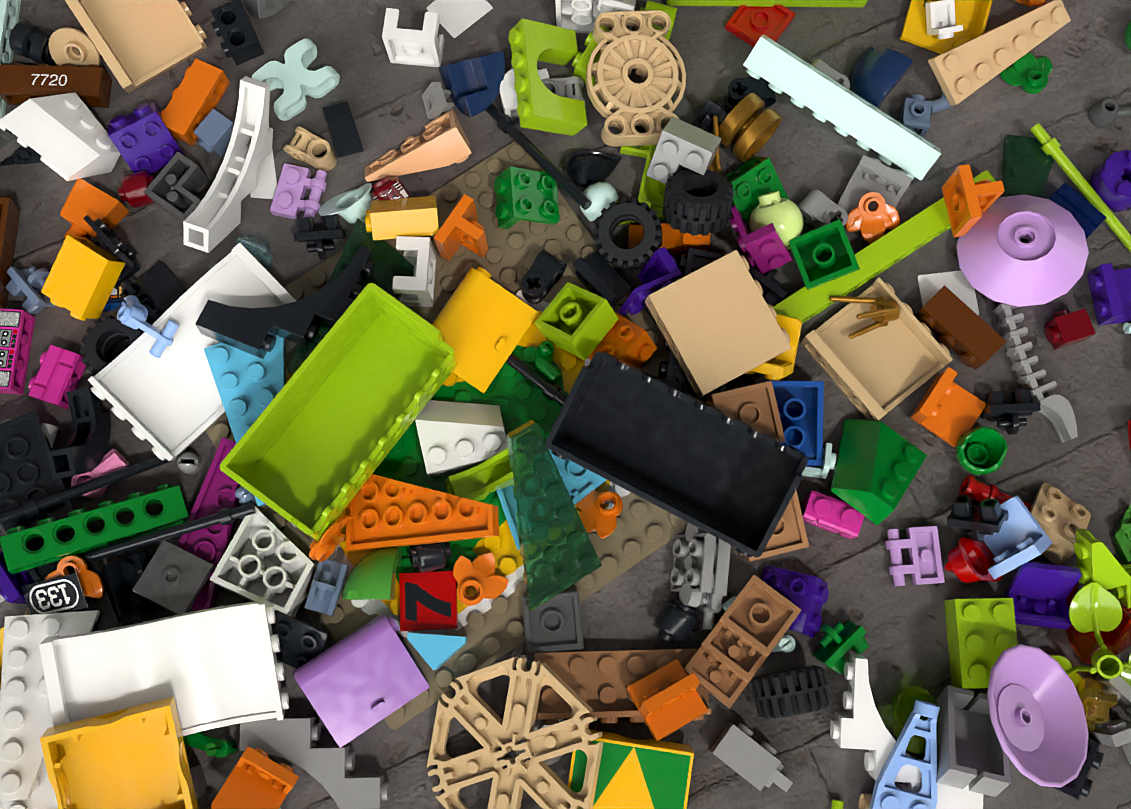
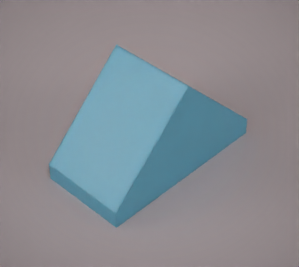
[407,633,468,671]

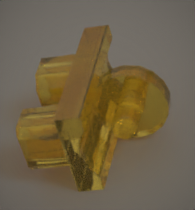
[1076,678,1118,732]

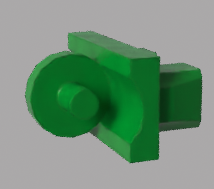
[813,620,869,674]

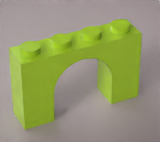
[508,18,587,136]

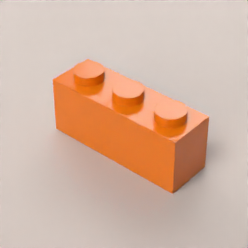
[161,58,230,146]

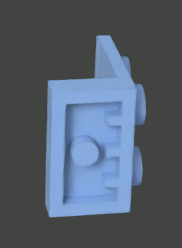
[983,496,1053,579]

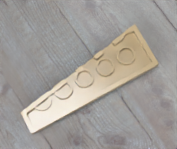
[928,0,1071,106]

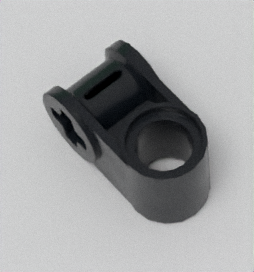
[724,77,776,111]
[521,250,567,304]

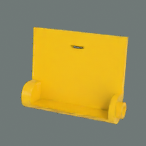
[900,0,993,54]
[432,267,539,394]

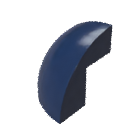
[848,47,913,109]
[438,51,505,117]

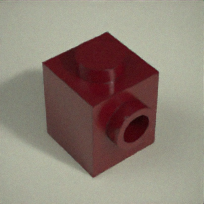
[1044,308,1096,350]

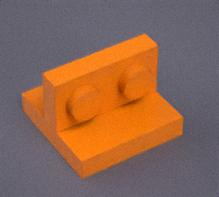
[941,164,1005,238]
[434,194,489,261]
[626,659,708,742]

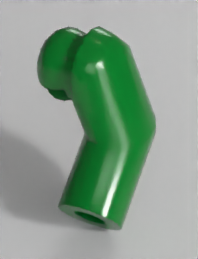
[535,341,562,382]

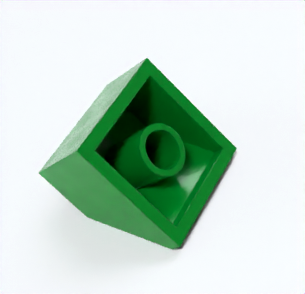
[789,219,860,290]

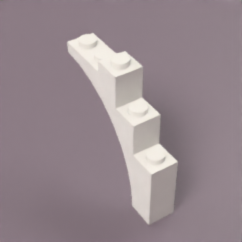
[183,76,273,253]
[830,654,983,809]

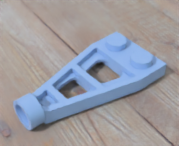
[869,699,940,809]

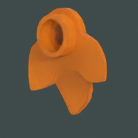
[846,191,900,244]
[573,490,623,539]
[309,515,353,562]
[453,553,509,606]
[45,555,103,612]

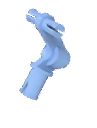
[117,295,180,358]

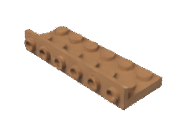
[705,381,809,561]
[534,649,712,725]

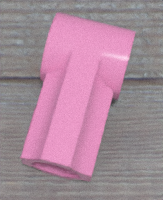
[71,449,129,499]

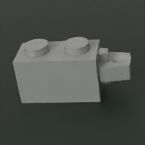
[709,722,793,792]

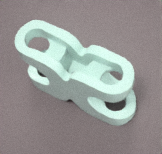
[252,39,340,121]

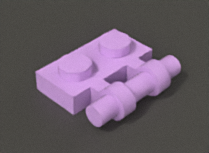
[270,163,327,220]
[886,526,945,586]

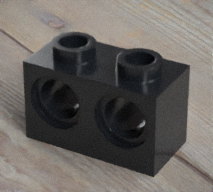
[211,0,265,65]

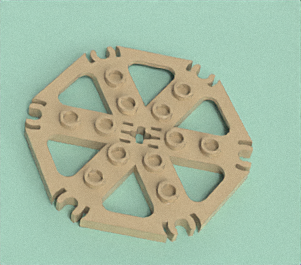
[427,656,604,809]

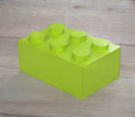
[944,598,1018,689]

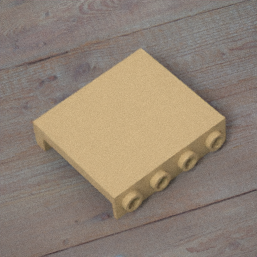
[65,0,208,94]
[645,250,791,398]
[800,277,953,421]

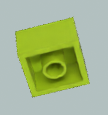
[534,282,619,360]

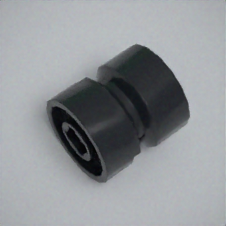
[9,21,55,66]

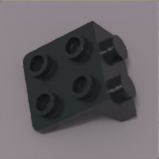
[83,215,141,289]

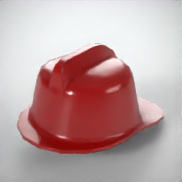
[944,538,1003,583]

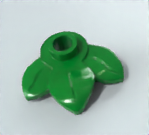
[999,52,1053,94]

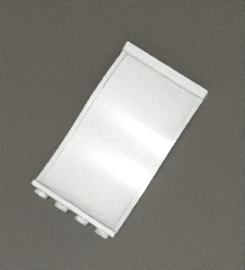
[88,243,297,461]
[39,598,289,736]

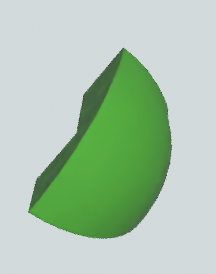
[342,546,402,600]

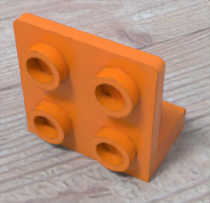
[910,367,986,448]

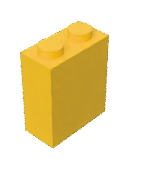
[365,196,439,240]
[41,235,125,321]

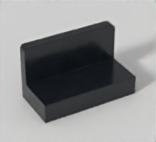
[572,251,631,307]

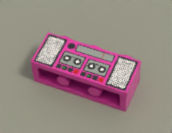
[0,309,36,395]

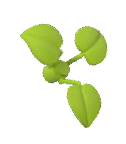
[1050,582,1131,695]

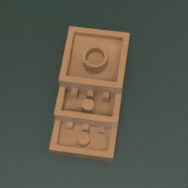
[684,575,802,709]

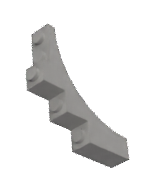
[239,716,390,809]

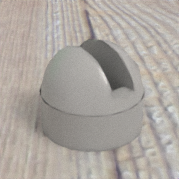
[177,452,202,474]

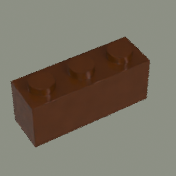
[915,285,1007,370]

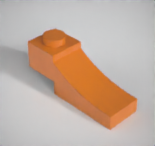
[628,223,710,255]

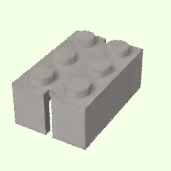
[935,685,1011,797]

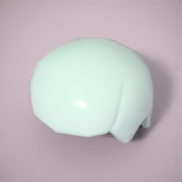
[580,182,619,221]

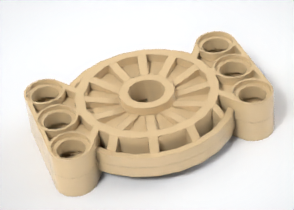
[586,10,686,147]

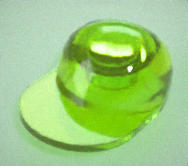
[891,687,939,754]

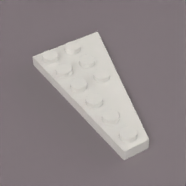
[0,610,100,802]

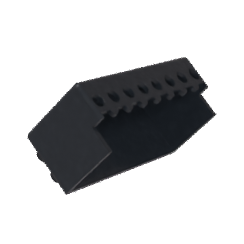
[545,352,808,558]

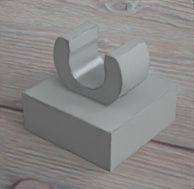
[422,82,454,119]

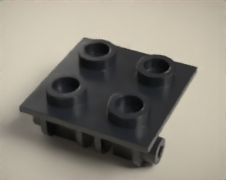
[119,261,187,325]
[271,610,328,669]

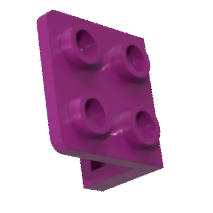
[729,205,792,274]

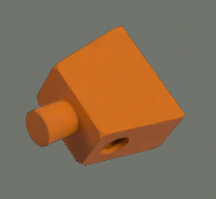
[60,178,129,238]

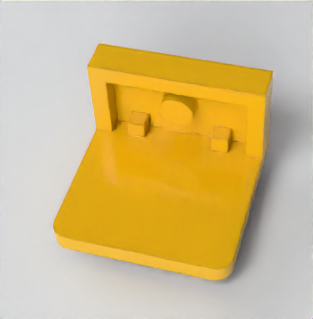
[744,314,802,381]

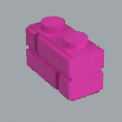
[28,345,86,410]
[801,490,865,540]

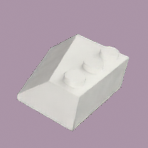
[555,0,636,34]
[0,92,120,181]
[210,506,315,618]

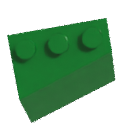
[830,419,927,525]

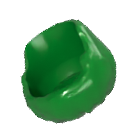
[955,426,1008,475]

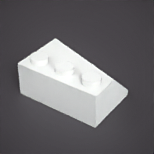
[415,400,509,479]

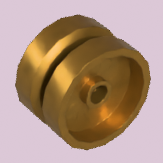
[719,93,783,163]

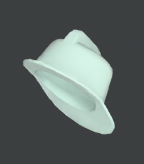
[318,183,373,224]

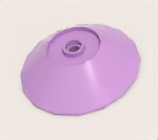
[956,194,1089,307]
[987,644,1089,788]

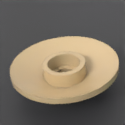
[49,27,100,67]

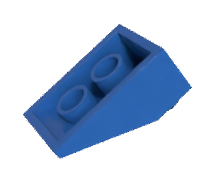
[763,381,824,466]

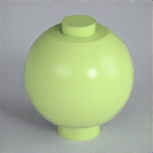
[749,191,803,250]

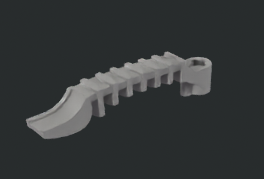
[992,302,1078,444]

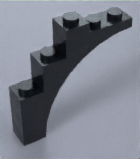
[195,246,375,359]

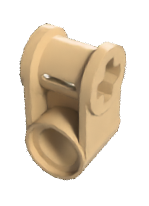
[283,127,337,171]

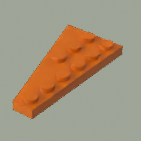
[346,474,499,552]

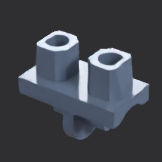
[5,266,56,314]
[305,559,349,616]

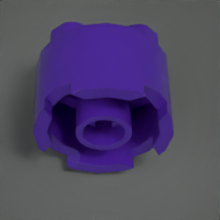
[1090,150,1131,212]

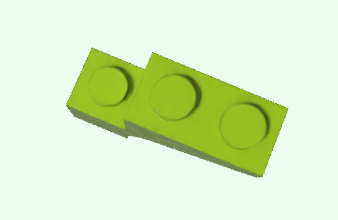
[444,441,535,501]
[1074,528,1131,609]

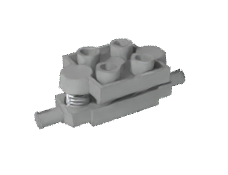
[670,523,731,630]

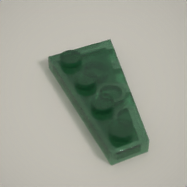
[1001,135,1060,198]

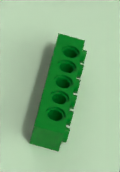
[0,484,189,574]

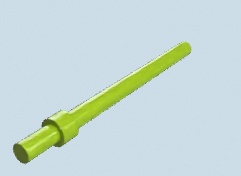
[1030,123,1131,253]

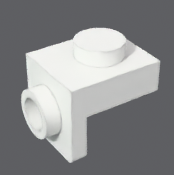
[925,0,963,39]

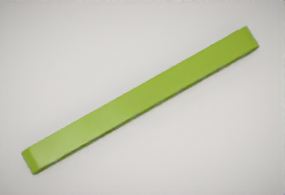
[773,170,996,324]

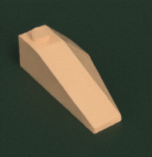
[365,109,472,182]

